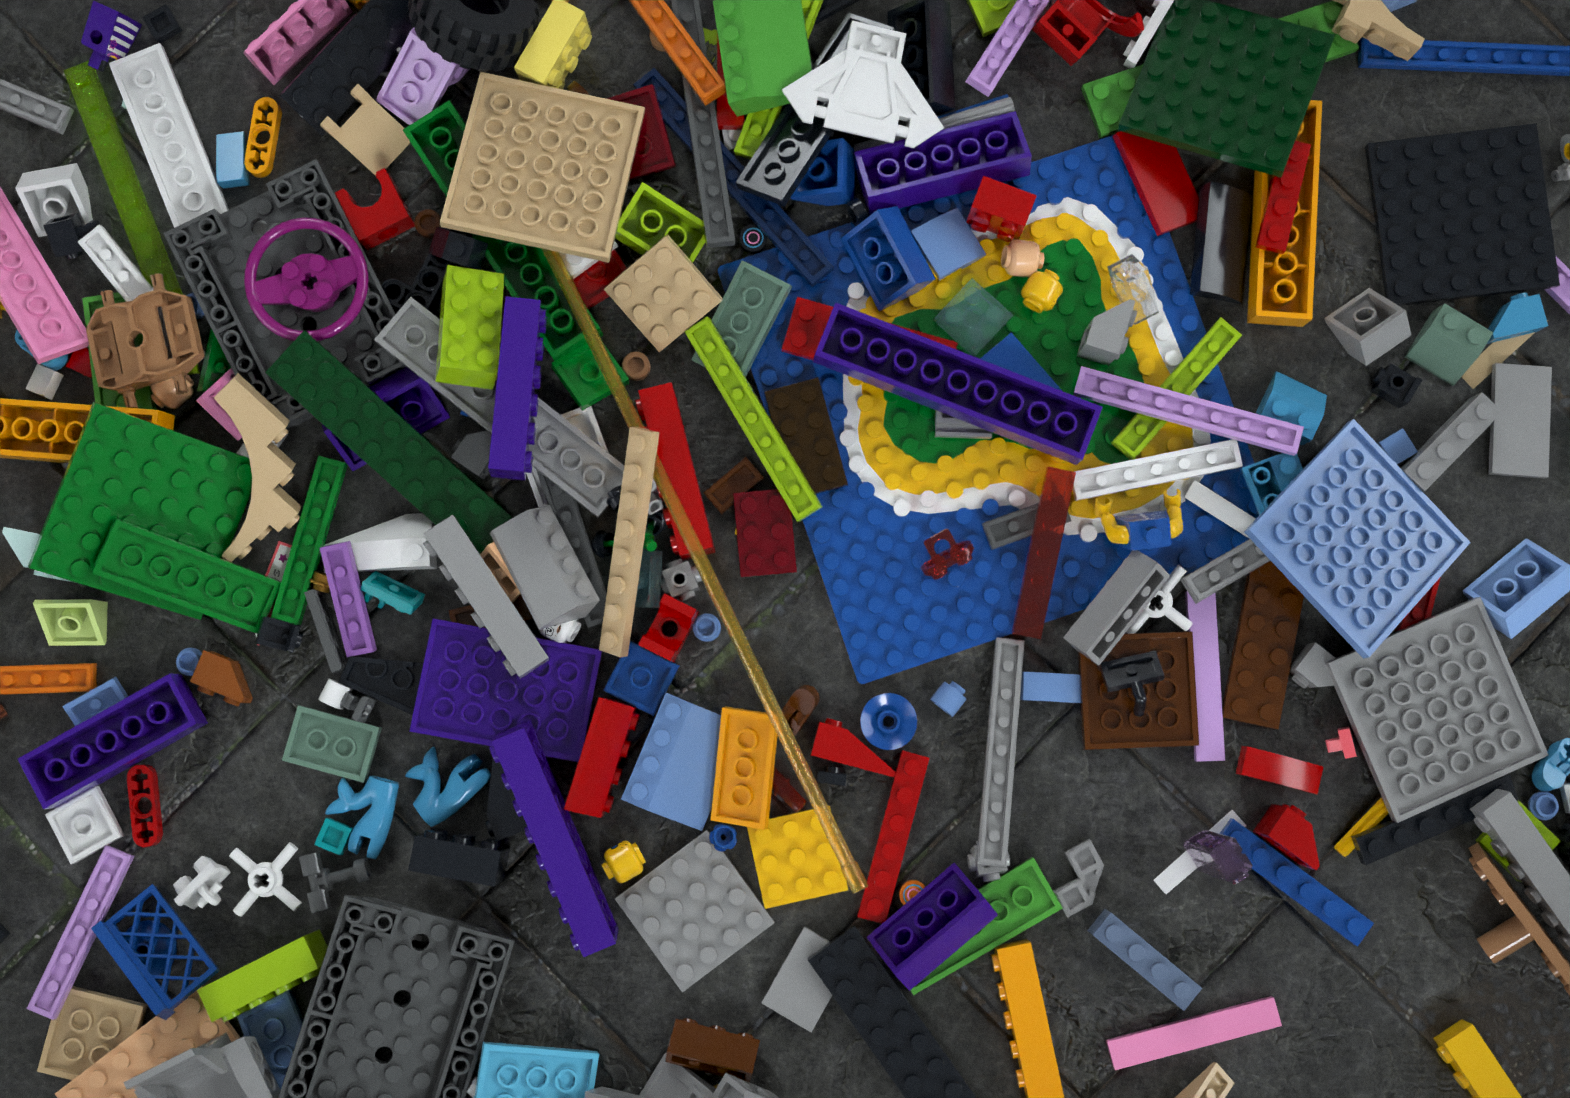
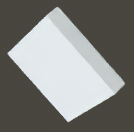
[45,786,125,864]

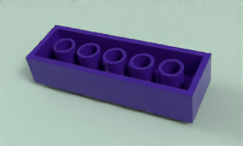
[854,111,1032,216]
[488,296,547,480]
[18,673,208,809]

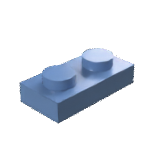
[63,676,129,726]

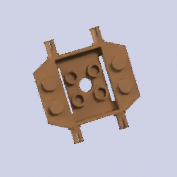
[86,273,205,408]

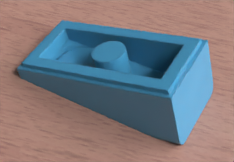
[216,131,250,189]

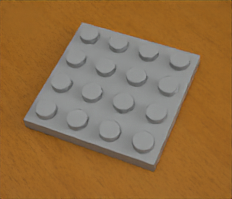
[615,829,775,992]

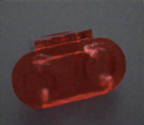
[921,529,974,580]

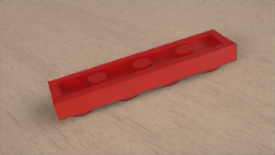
[1255,141,1311,254]

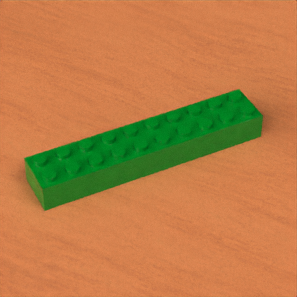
[403,100,603,361]

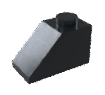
[429,226,488,270]

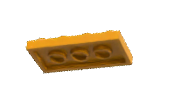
[711,707,780,830]

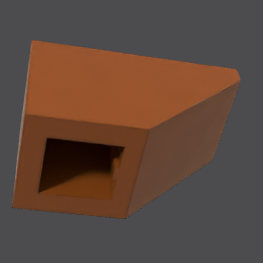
[190,650,253,706]

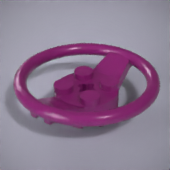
[244,217,369,341]

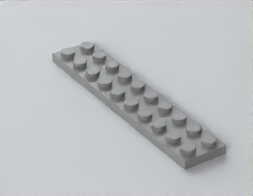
[374,297,624,518]

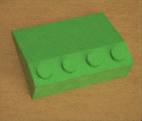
[713,0,813,117]

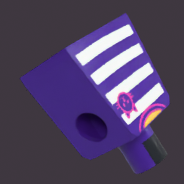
[81,1,142,72]

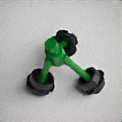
[591,485,666,558]

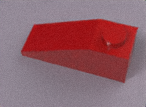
[811,718,895,777]

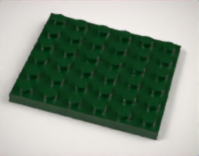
[1118,0,1335,178]

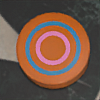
[899,880,925,905]

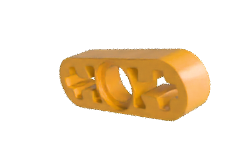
[244,97,282,178]

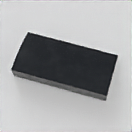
[1190,181,1253,304]

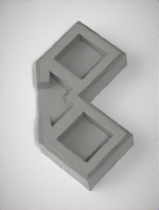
[1053,839,1104,918]

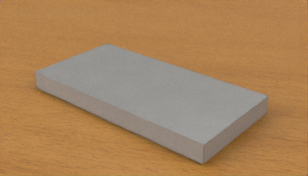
[1488,363,1552,478]

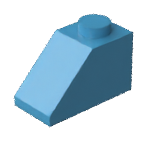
[1487,292,1548,344]

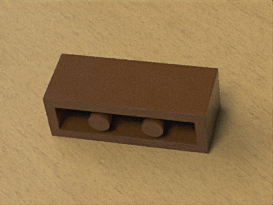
[665,1018,760,1083]

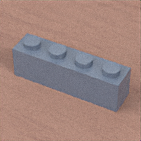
[1087,909,1202,1011]

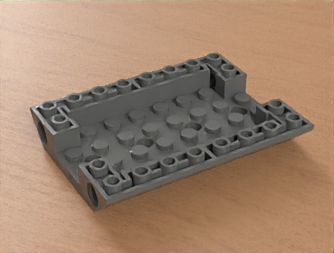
[163,159,406,428]
[278,895,515,1098]

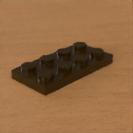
[764,377,848,494]

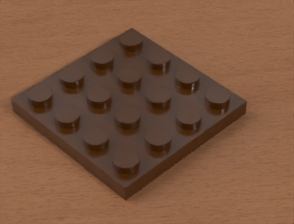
[1078,632,1199,750]

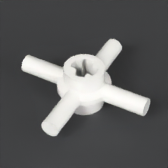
[1126,564,1193,634]
[229,842,302,917]

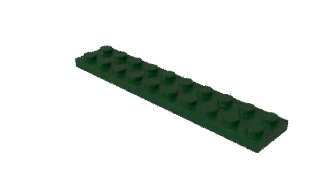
[265,330,513,554]

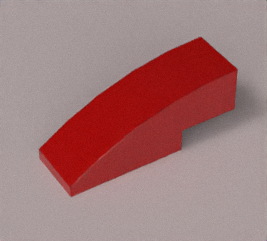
[1236,746,1323,794]

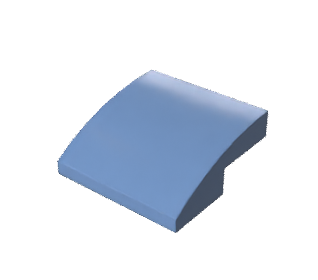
[911,208,986,281]

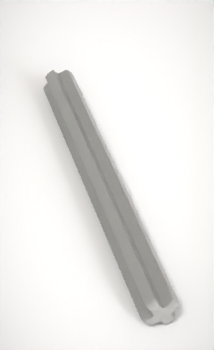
[854,97,1015,151]

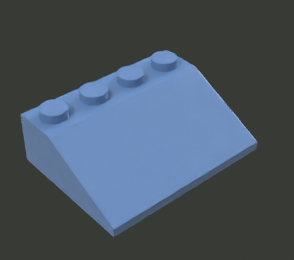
[621,693,721,831]

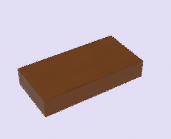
[703,457,764,515]

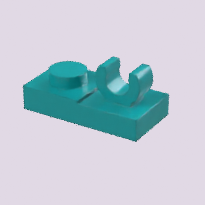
[360,571,425,615]

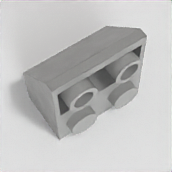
[1077,299,1137,366]

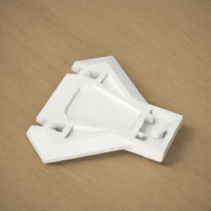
[782,20,944,148]

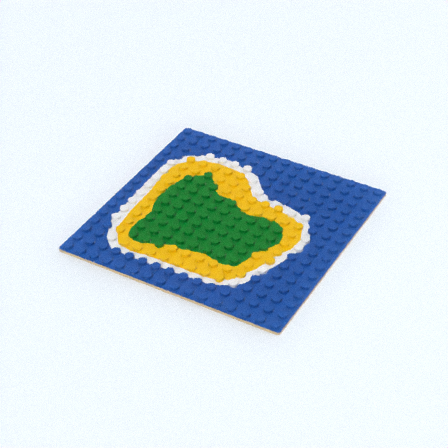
[718,135,1259,684]

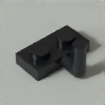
[1099,650,1164,717]

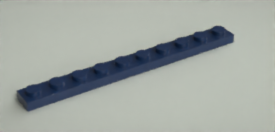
[633,68,834,287]

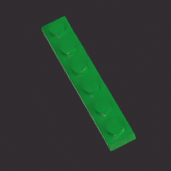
[271,456,348,625]

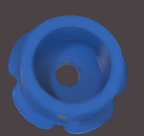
[709,823,737,852]

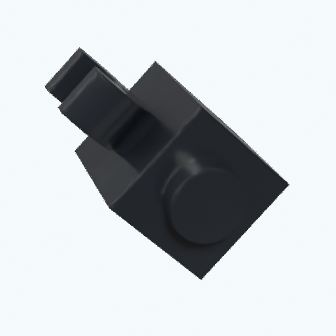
[43,213,100,259]

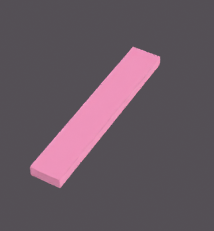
[1106,996,1282,1070]

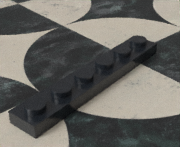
[1351,774,1519,865]

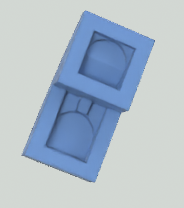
[1020,672,1081,703]

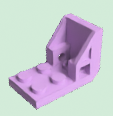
[376,28,470,125]

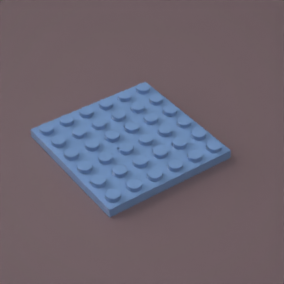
[1244,419,1471,659]

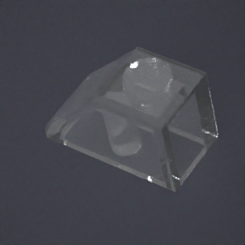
[1107,254,1159,325]

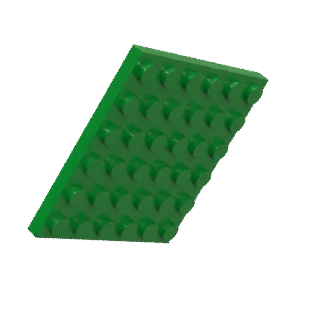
[28,402,252,620]

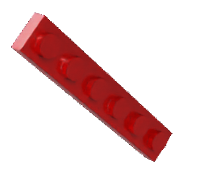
[857,750,929,924]

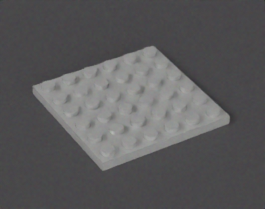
[1325,597,1549,823]

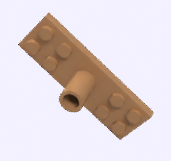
[1468,842,1570,996]

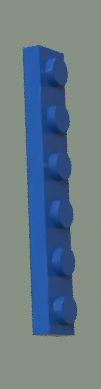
[1214,818,1374,947]

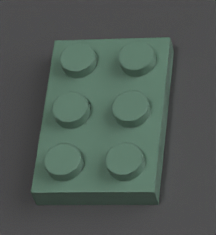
[282,705,382,783]

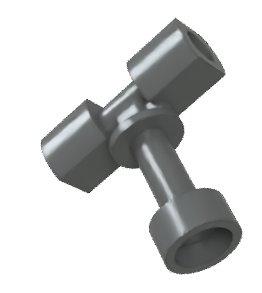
[299,852,372,913]

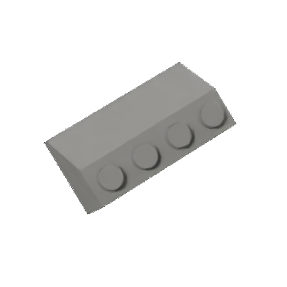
[490,505,600,630]

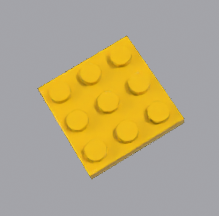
[747,805,848,909]

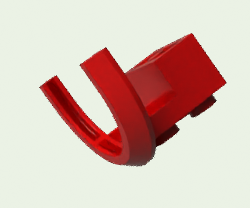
[1032,0,1144,66]

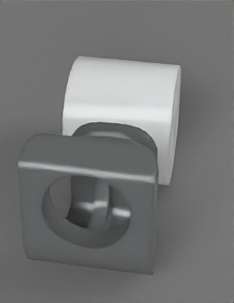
[318,678,377,723]

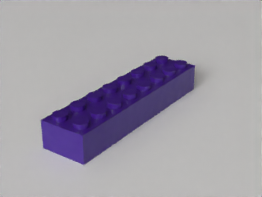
[490,720,619,957]

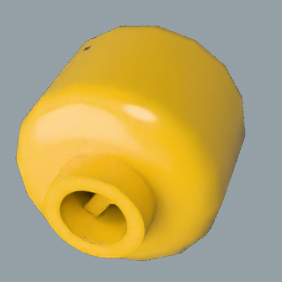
[1021,269,1063,313]
[601,840,646,883]

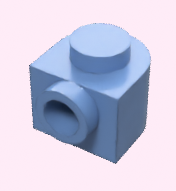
[929,681,967,717]

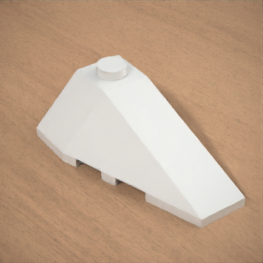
[324,513,437,573]

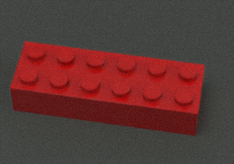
[635,382,716,561]

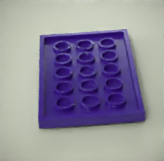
[409,619,602,762]

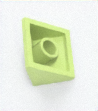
[33,599,108,646]

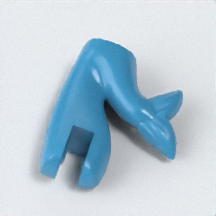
[405,746,491,827]
[325,776,399,859]

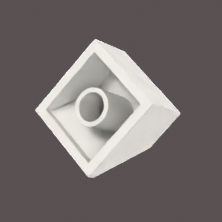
[15,163,93,237]

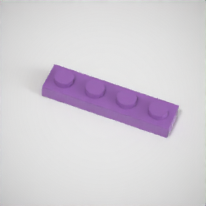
[320,541,377,657]

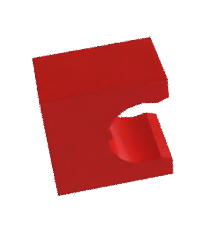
[335,168,415,250]
[638,593,700,663]

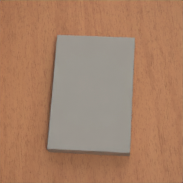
[761,926,832,1032]

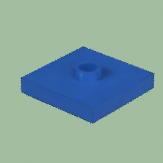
[603,641,680,716]

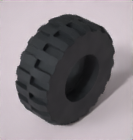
[408,0,539,72]

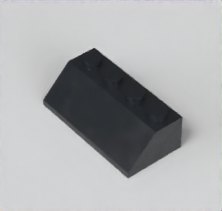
[887,0,955,116]

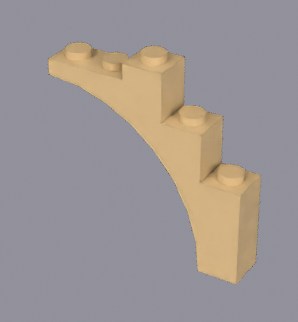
[1332,0,1425,61]
[214,373,301,562]

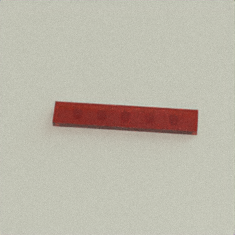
[1012,467,1076,639]

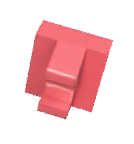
[1325,726,1357,759]

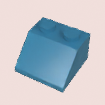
[1255,371,1327,445]

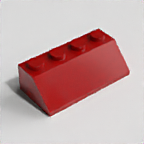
[564,697,640,818]

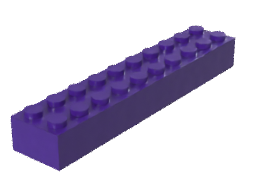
[813,302,1103,465]

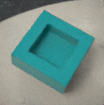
[314,817,353,856]

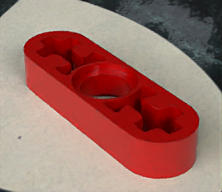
[127,764,163,847]

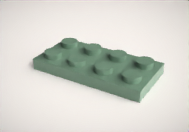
[691,260,792,377]

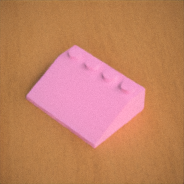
[243,0,353,85]

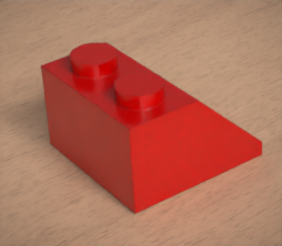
[1253,803,1320,870]

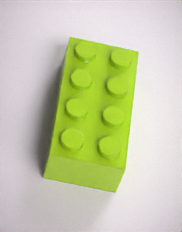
[435,265,504,390]
[197,929,328,1022]

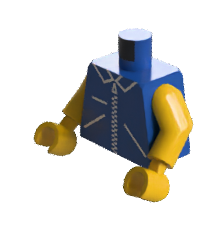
[1094,489,1183,550]

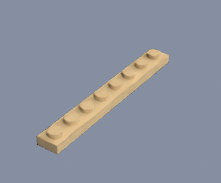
[599,427,659,657]

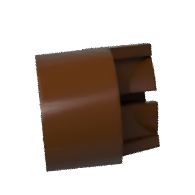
[778,685,820,739]

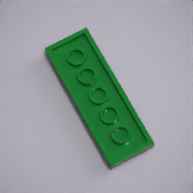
[91,518,281,634]

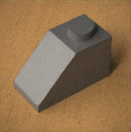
[451,431,491,480]

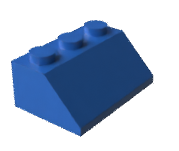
[841,206,936,311]

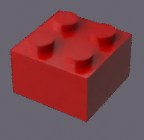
[966,176,1037,242]

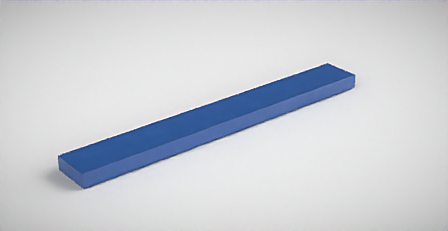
[1358,38,1570,76]

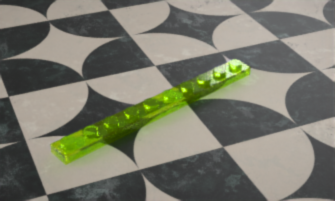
[63,60,183,295]

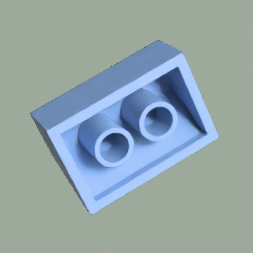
[1463,538,1570,639]

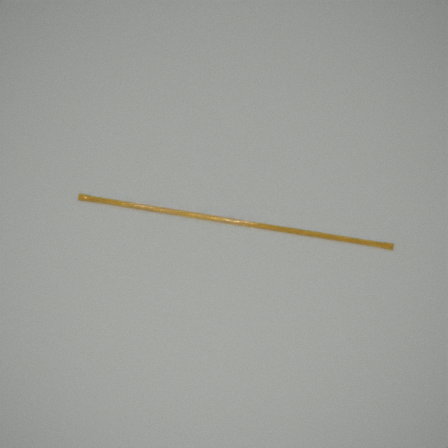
[542,249,868,894]

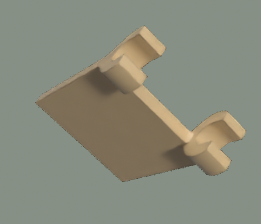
[320,84,411,176]

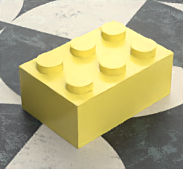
[514,0,592,89]

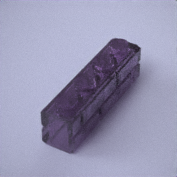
[1183,830,1253,884]

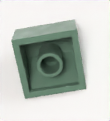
[1405,303,1493,386]

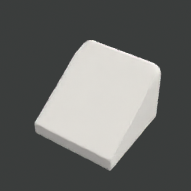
[26,364,64,400]

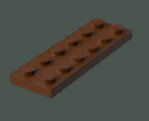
[1222,561,1304,730]

